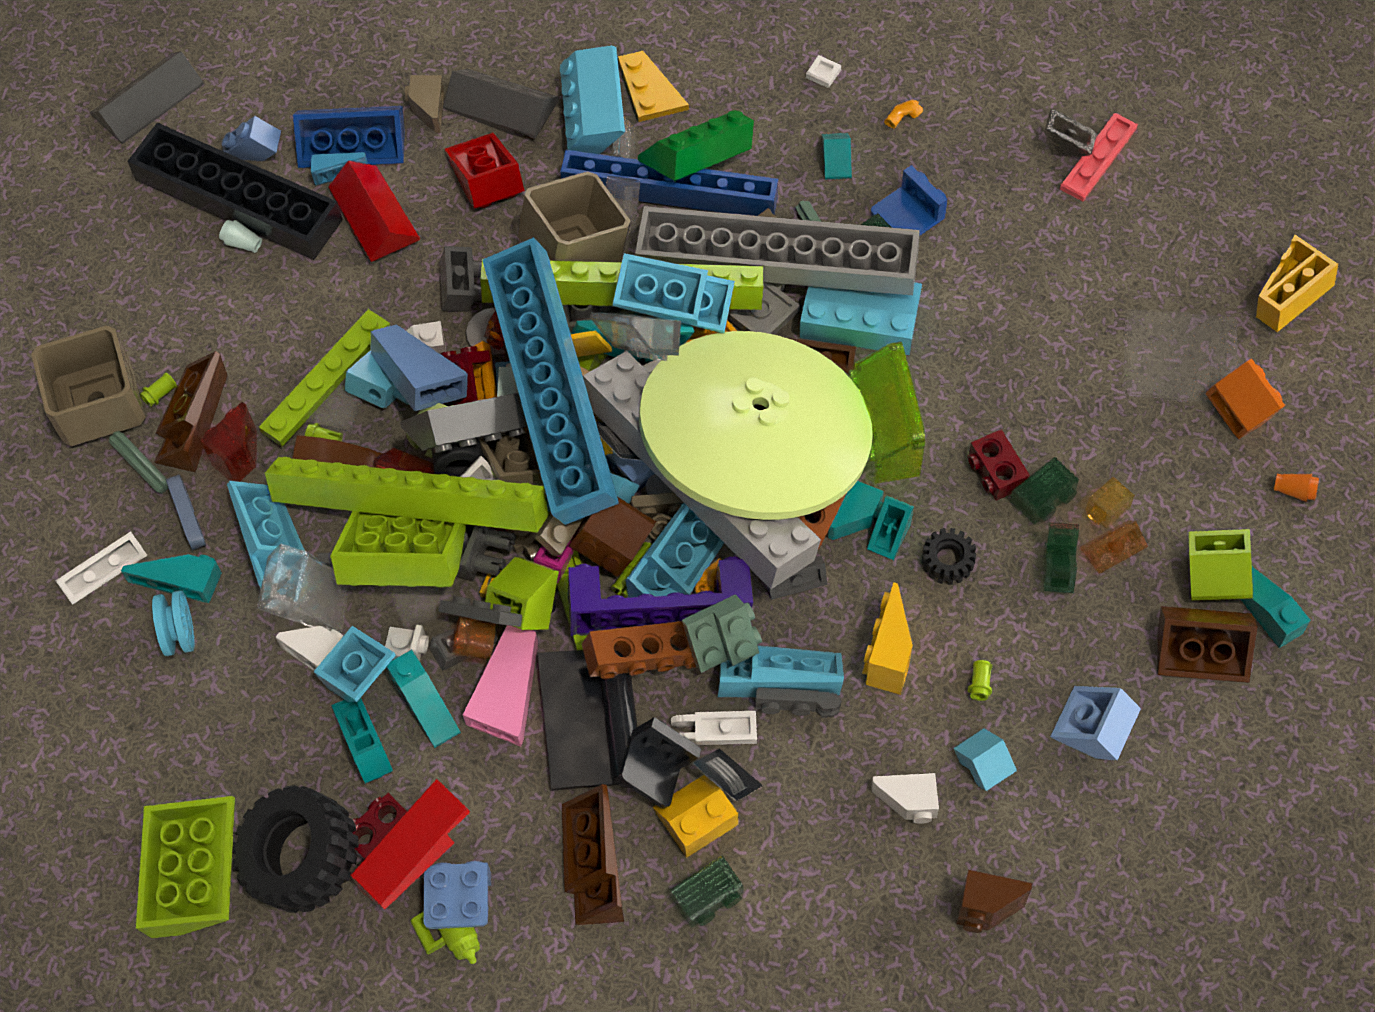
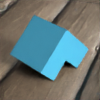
[953,728,1017,791]

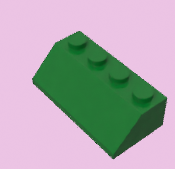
[637,110,754,181]

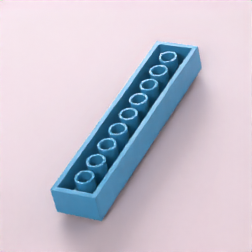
[483,237,619,525]

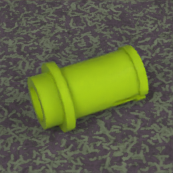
[140,373,177,407]
[305,423,343,442]
[968,660,993,701]

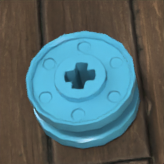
[152,591,195,656]

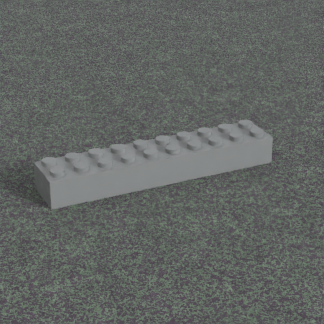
[635,206,920,296]
[583,351,821,589]

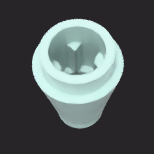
[219,220,262,253]

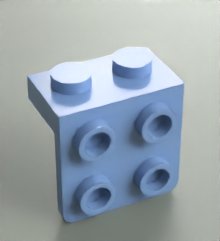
[424,861,491,929]

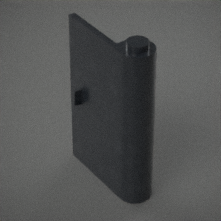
[537,650,638,791]

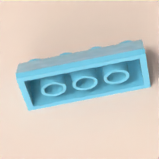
[560,45,625,154]

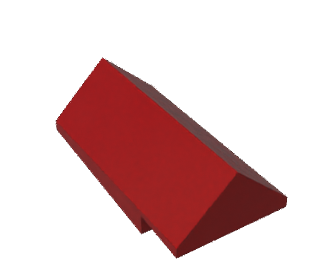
[328,161,420,262]
[351,779,470,910]

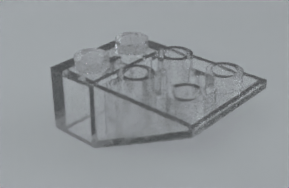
[257,543,350,633]

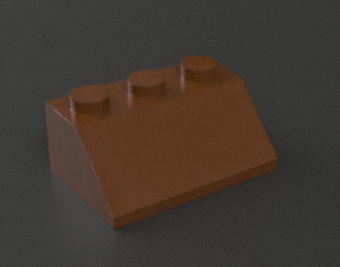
[1157,606,1258,683]

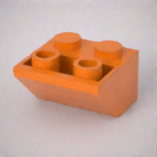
[1205,358,1285,439]

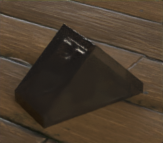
[1044,108,1097,156]

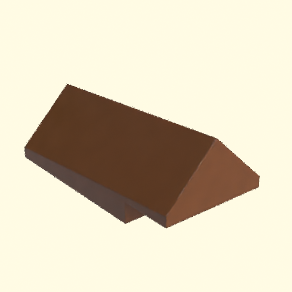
[154,351,227,473]
[562,784,624,925]

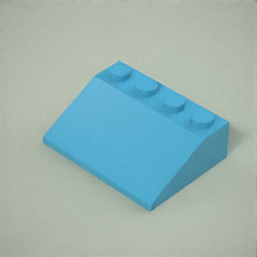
[800,283,922,355]

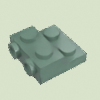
[682,594,762,673]

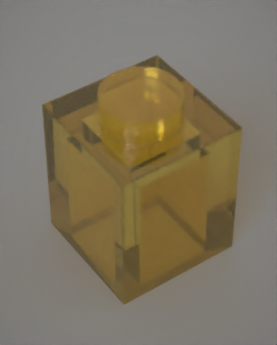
[1086,477,1135,529]

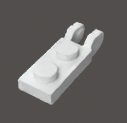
[671,711,757,745]

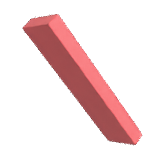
[1060,113,1138,202]

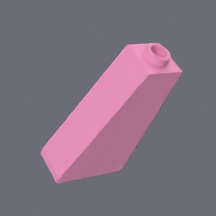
[463,625,538,747]

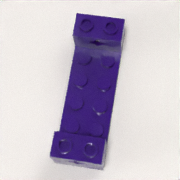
[568,557,753,636]

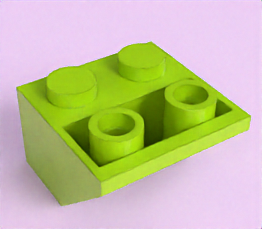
[1189,529,1253,600]
[485,557,559,630]

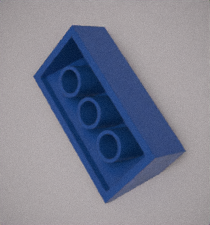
[293,106,405,168]

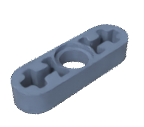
[166,474,206,550]

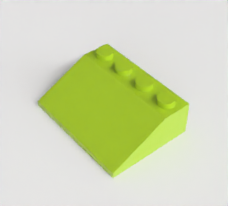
[330,511,467,588]
[136,796,235,938]

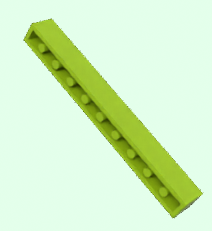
[480,259,763,310]
[265,457,549,533]

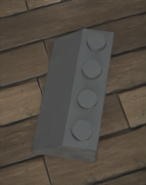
[400,393,528,453]

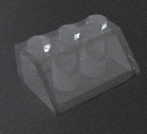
[590,312,681,361]

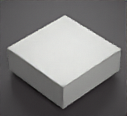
[806,55,841,88]

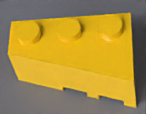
[1256,235,1338,332]

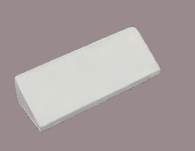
[55,532,147,605]

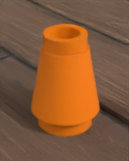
[1274,473,1319,502]

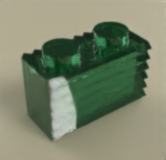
[1010,457,1079,525]
[670,856,744,928]

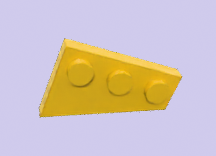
[618,51,689,122]

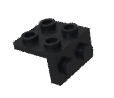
[619,717,702,809]

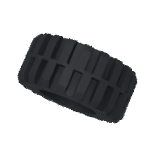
[232,785,359,913]

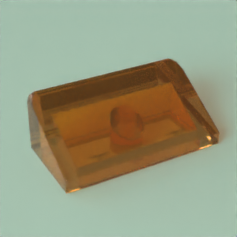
[1080,520,1148,574]

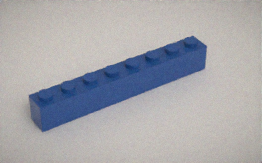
[560,150,778,216]

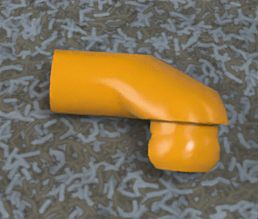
[884,99,923,129]
[695,558,722,594]

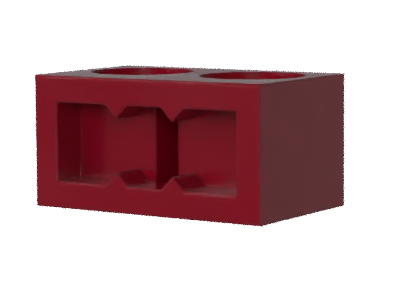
[967,429,1030,501]
[353,792,407,861]

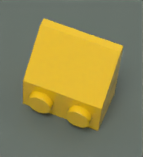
[653,775,738,858]

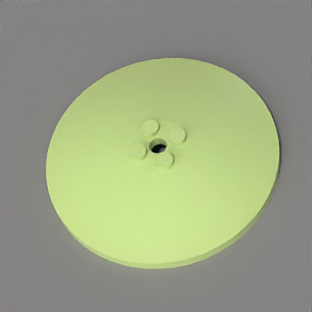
[639,331,873,520]

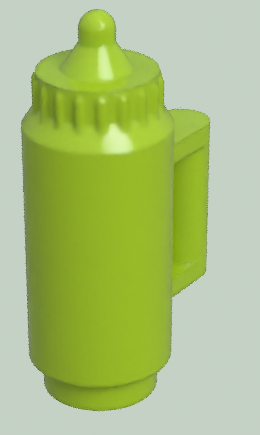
[410,911,480,964]

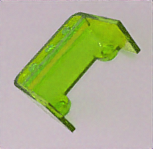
[849,341,925,484]

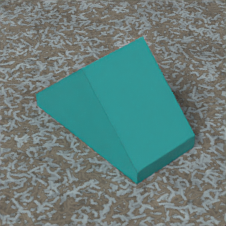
[821,133,852,180]
[867,496,914,560]

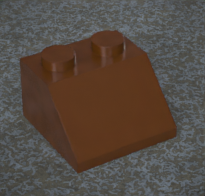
[569,496,656,577]
[957,870,1033,933]

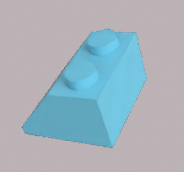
[314,626,396,702]

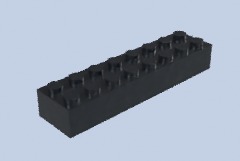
[127,122,343,260]

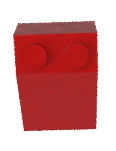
[444,133,525,208]

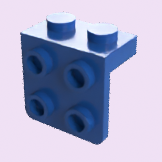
[871,165,947,236]

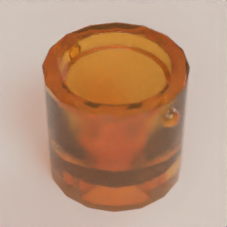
[453,616,496,660]

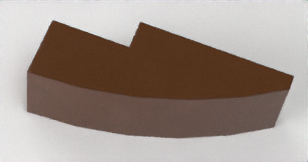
[292,435,387,469]

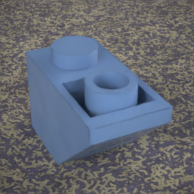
[222,116,281,161]

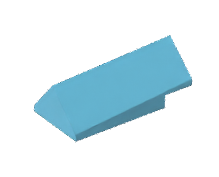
[613,253,735,333]
[227,481,309,602]
[626,503,724,598]
[718,646,844,697]

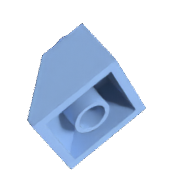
[1050,686,1141,760]

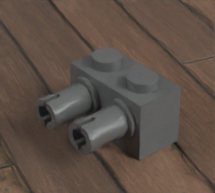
[440,246,482,312]
[456,524,516,581]

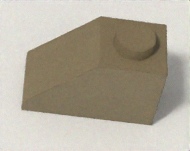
[405,75,445,133]

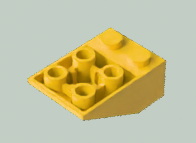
[862,582,913,695]

